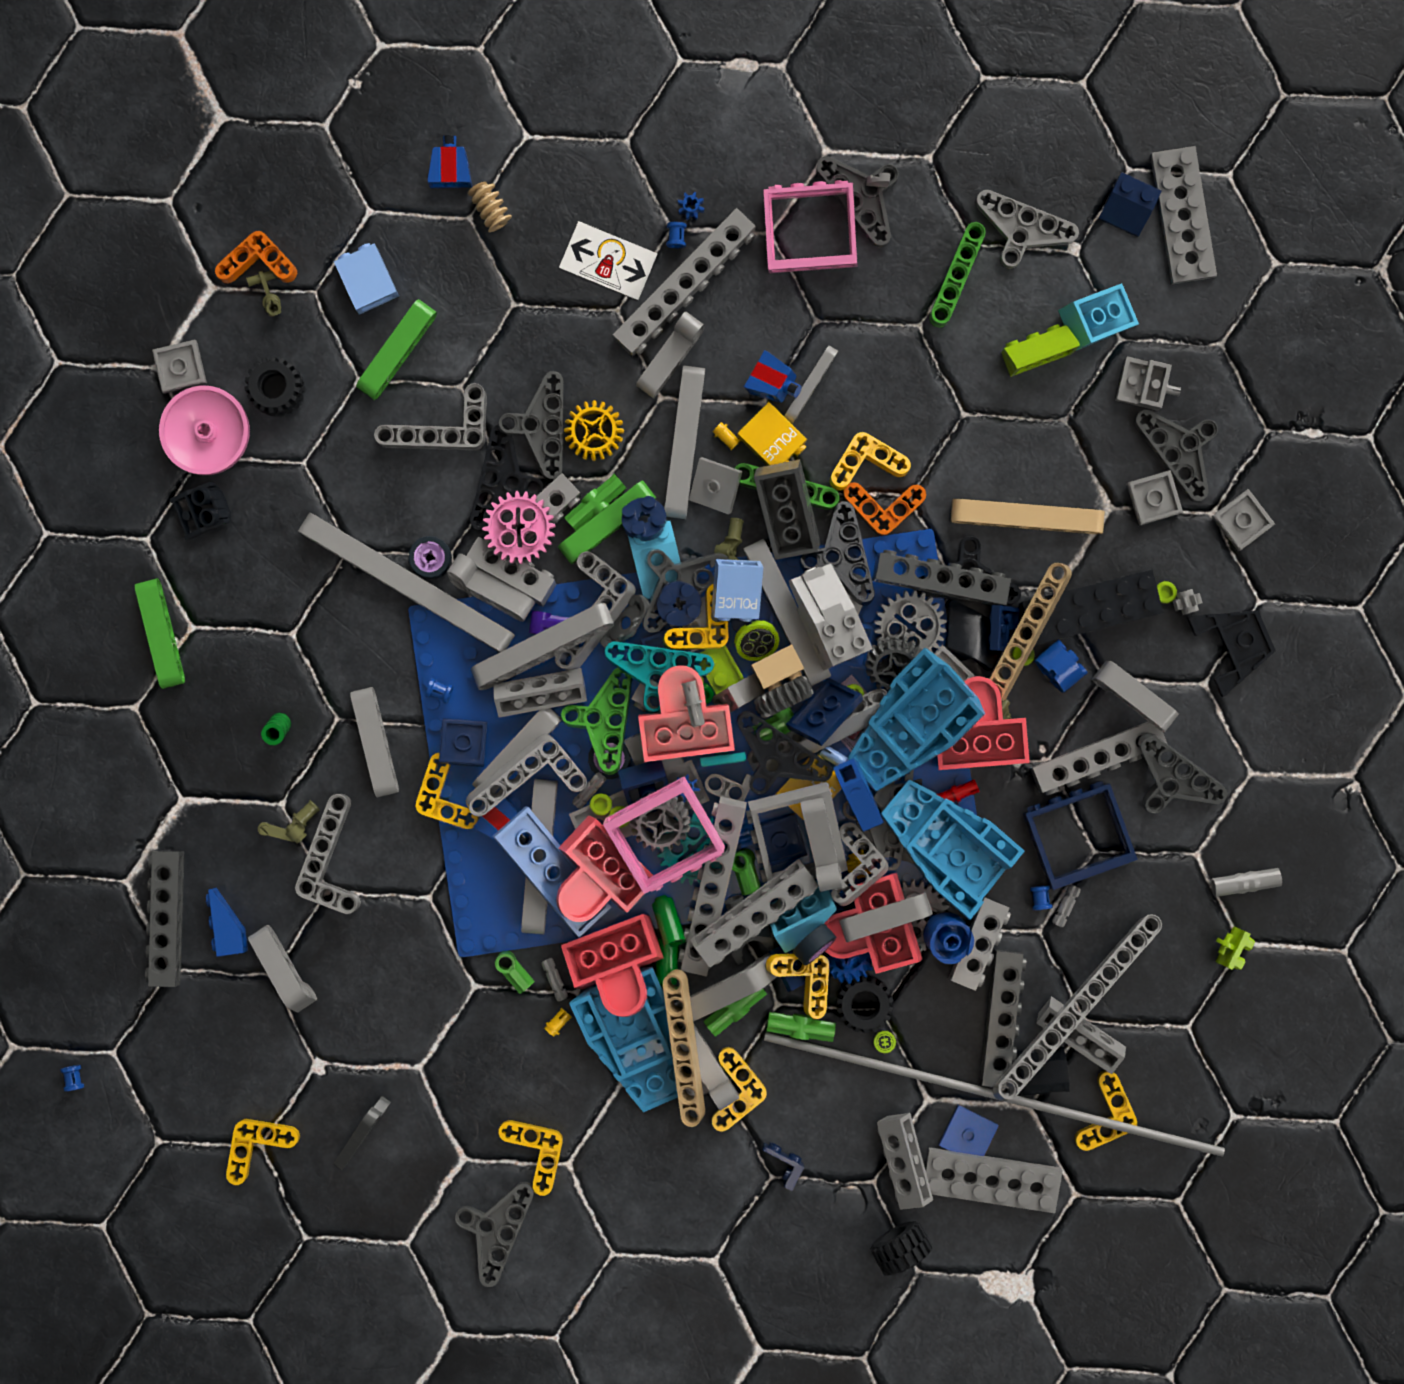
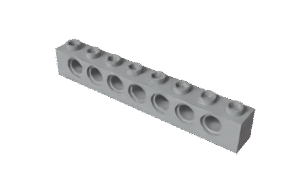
[613,208,756,357]
[678,796,747,976]

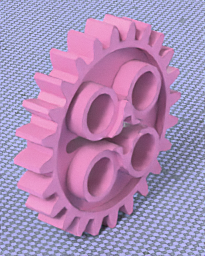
[482,491,556,564]

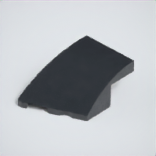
[945,600,1010,671]

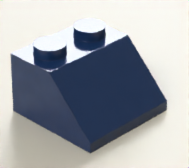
[1098,172,1162,237]
[618,760,669,812]

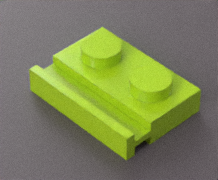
[699,643,744,695]

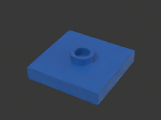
[938,1104,999,1156]

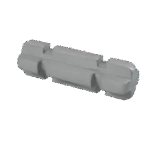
[572,772,606,809]
[1052,884,1081,927]
[542,958,568,1001]

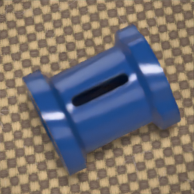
[666,222,687,248]
[425,678,453,704]
[1030,885,1053,910]
[60,1065,84,1091]

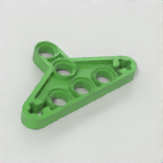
[561,668,632,775]

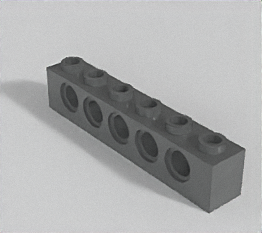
[872,550,1011,606]
[145,851,184,987]
[979,949,1027,1089]

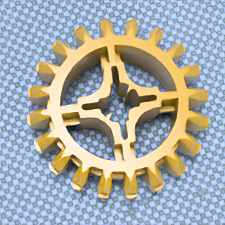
[564,400,624,461]

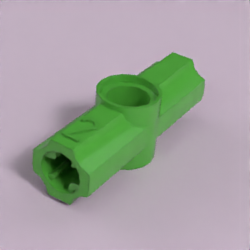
[564,474,627,531]
[703,988,767,1037]
[766,1012,836,1042]

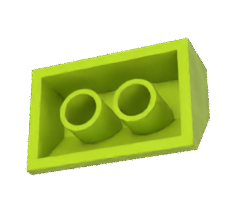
[1001,324,1080,377]

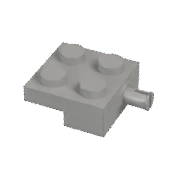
[1115,357,1181,411]

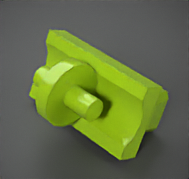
[1216,926,1255,970]

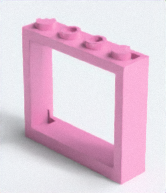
[764,180,857,273]
[603,777,725,894]

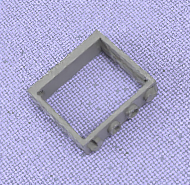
[746,782,848,883]

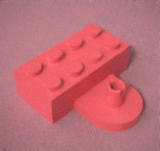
[638,665,735,762]
[937,676,1030,770]
[556,816,653,922]
[824,872,922,974]
[561,914,664,1017]

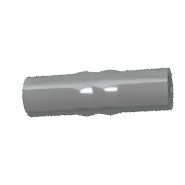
[1211,868,1282,897]

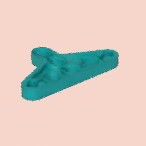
[604,642,714,713]

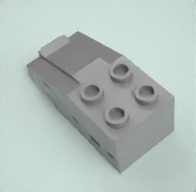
[789,564,873,671]

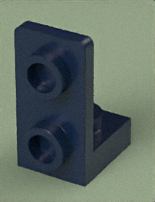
[762,1142,804,1191]

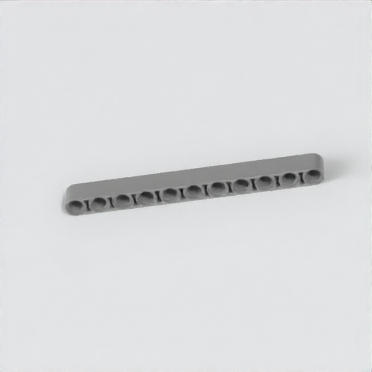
[298,512,515,652]
[993,914,1162,1101]

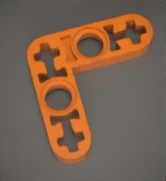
[215,231,297,284]
[843,482,926,536]

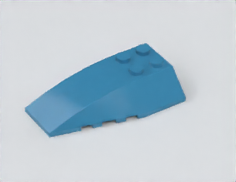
[848,648,985,791]
[881,780,1024,920]
[569,967,678,1112]

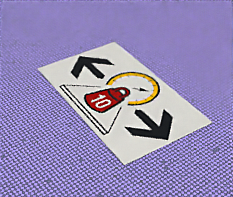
[559,221,657,300]

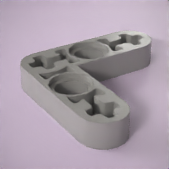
[831,822,889,906]

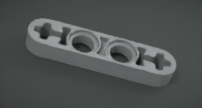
[784,346,838,424]

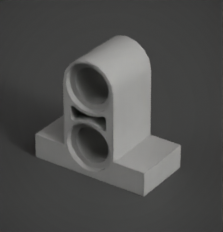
[712,674,765,713]
[705,773,751,802]

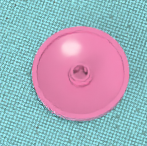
[159,386,250,475]

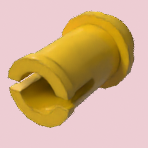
[712,422,741,450]
[544,1008,572,1037]

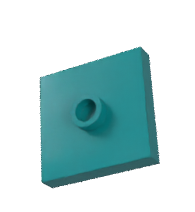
[700,751,746,767]

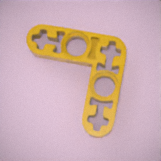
[830,432,911,490]
[663,584,729,650]
[416,753,479,829]
[765,954,829,1019]
[712,1047,767,1131]
[1074,1070,1137,1151]
[226,1119,300,1185]
[499,1120,563,1196]

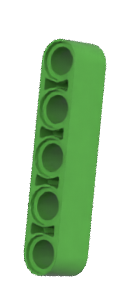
[929,222,986,328]
[356,299,437,400]
[735,463,839,510]
[558,480,657,565]
[135,578,185,689]

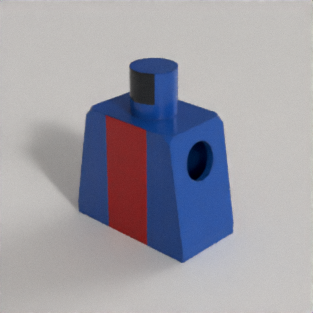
[428,135,472,188]
[744,350,802,403]
[473,797,529,845]

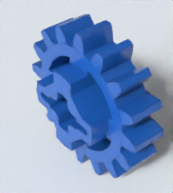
[827,952,873,984]

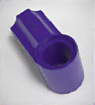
[529,611,568,634]

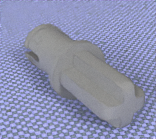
[681,680,705,727]

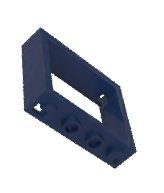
[1023,781,1138,890]

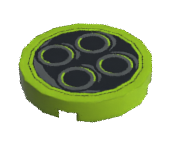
[734,620,780,661]

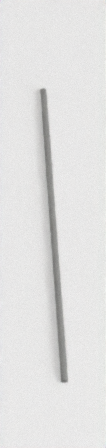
[764,1032,1225,1157]

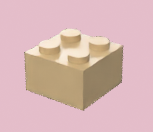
[751,644,804,691]

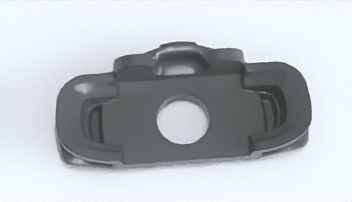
[600,595,650,651]

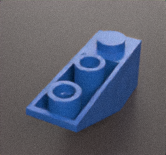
[833,758,884,832]
[206,888,248,956]

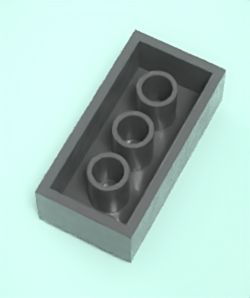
[754,459,820,560]

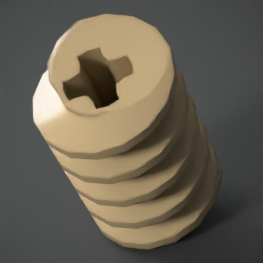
[468,182,512,233]

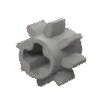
[1173,589,1203,615]

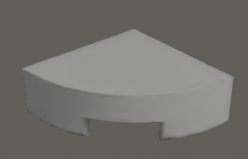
[866,173,890,187]

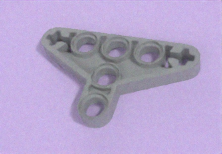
[976,190,1079,269]

